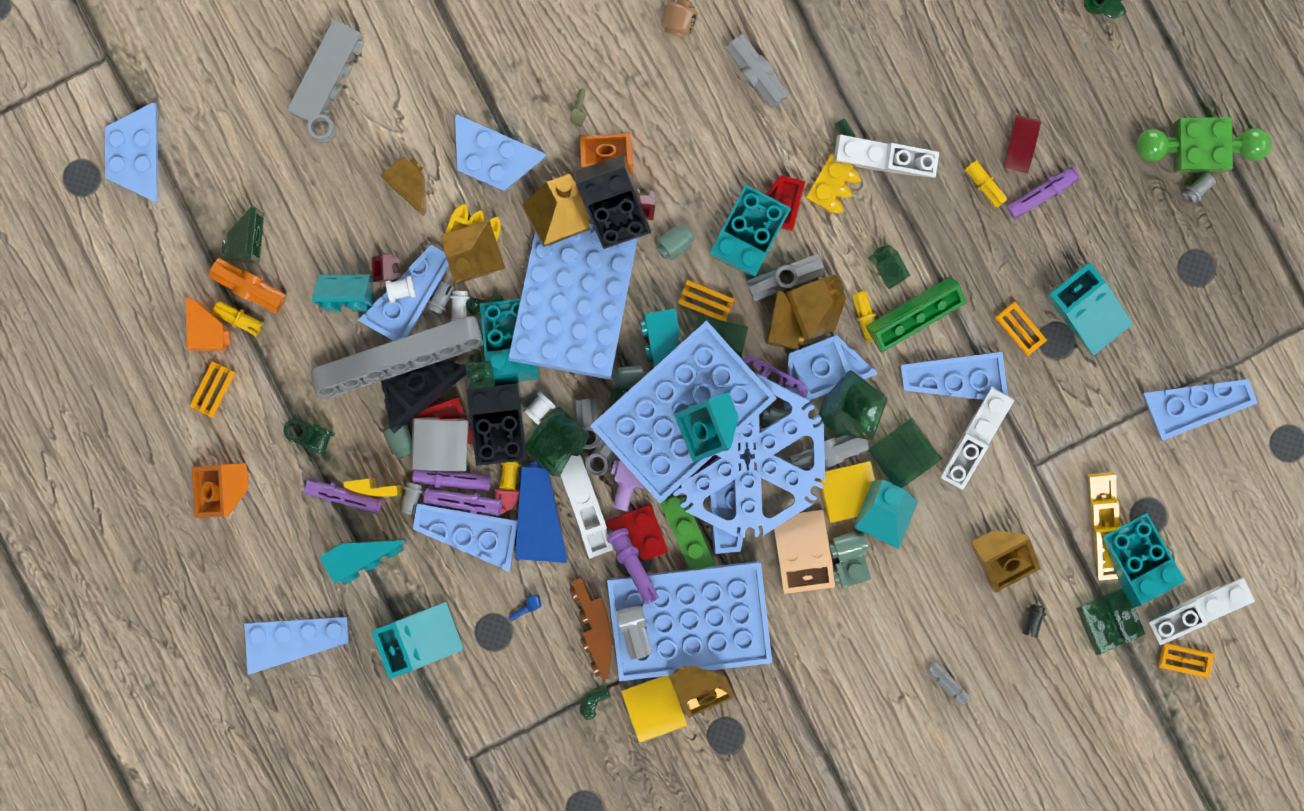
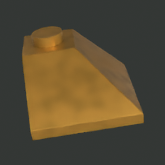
[380,157,427,216]
[522,174,590,247]
[441,220,505,284]
[786,274,846,341]
[766,291,804,350]
[971,530,1041,593]
[669,665,735,718]

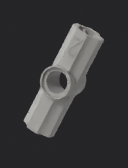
[725,34,789,109]
[746,254,826,302]
[789,429,869,470]

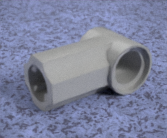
[575,399,601,450]
[586,439,617,476]
[616,604,652,659]

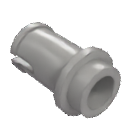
[1183,172,1216,204]
[427,281,455,315]
[400,482,423,515]

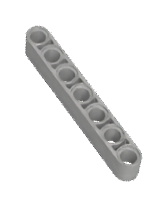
[311,317,483,399]

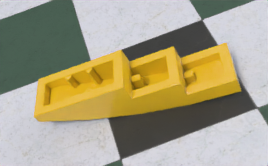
[1088,472,1120,581]

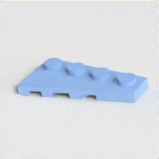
[358,245,449,341]
[900,352,1008,400]
[1141,379,1257,441]
[709,447,755,554]
[413,504,518,572]
[244,617,350,675]

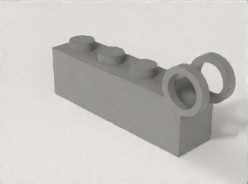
[287,19,365,143]

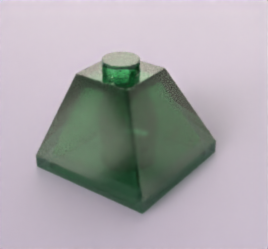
[222,207,265,264]
[818,370,888,440]

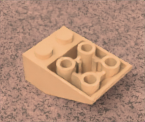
[772,510,835,594]

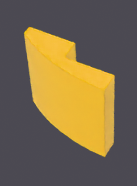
[818,461,875,523]
[343,478,403,497]
[621,675,688,743]

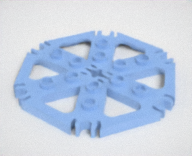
[672,373,825,538]

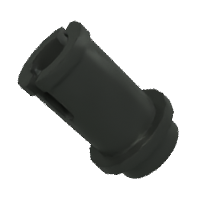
[1022,604,1047,638]

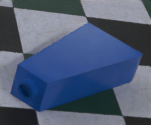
[515,462,568,563]

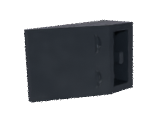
[576,154,651,249]
[467,382,527,466]

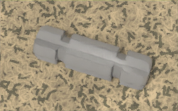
[927,662,970,706]

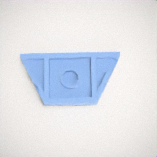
[105,103,159,202]
[455,115,547,192]
[784,335,877,410]

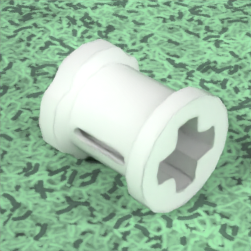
[386,275,416,303]
[522,391,556,425]

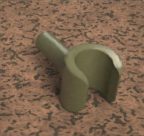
[570,89,587,127]

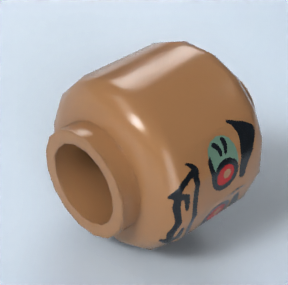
[661,0,698,38]

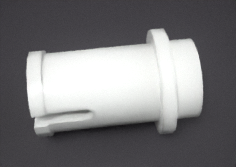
[450,291,470,321]

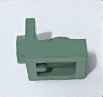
[833,555,871,589]

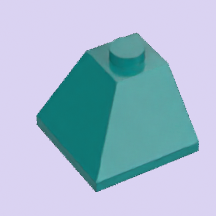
[674,392,739,463]
[853,480,918,549]

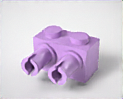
[611,460,645,511]

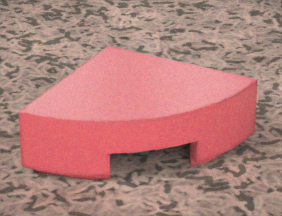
[494,489,520,515]

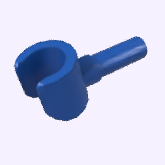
[509,595,542,621]

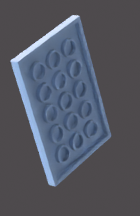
[509,224,638,380]
[590,320,777,503]
[607,561,772,681]

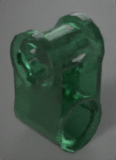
[283,419,335,457]

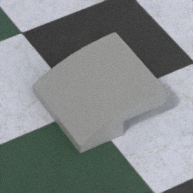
[411,417,468,471]

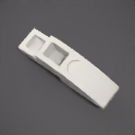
[833,135,939,178]
[940,387,1014,490]
[554,452,613,559]
[1149,577,1255,645]

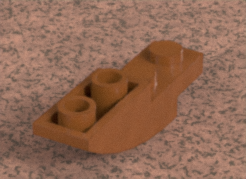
[569,576,612,680]

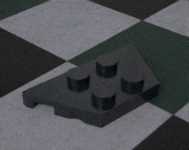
[381,358,471,434]

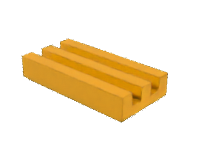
[678,280,734,323]
[994,301,1047,357]
[189,361,236,418]
[1157,643,1214,679]

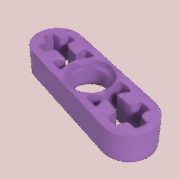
[742,357,808,398]

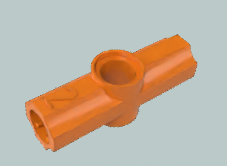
[208,258,287,314]

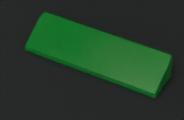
[866,277,966,353]

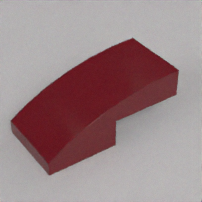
[1003,115,1041,174]

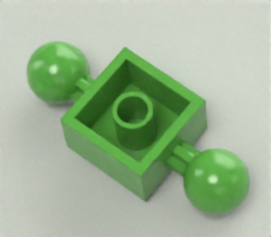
[1136,118,1272,173]

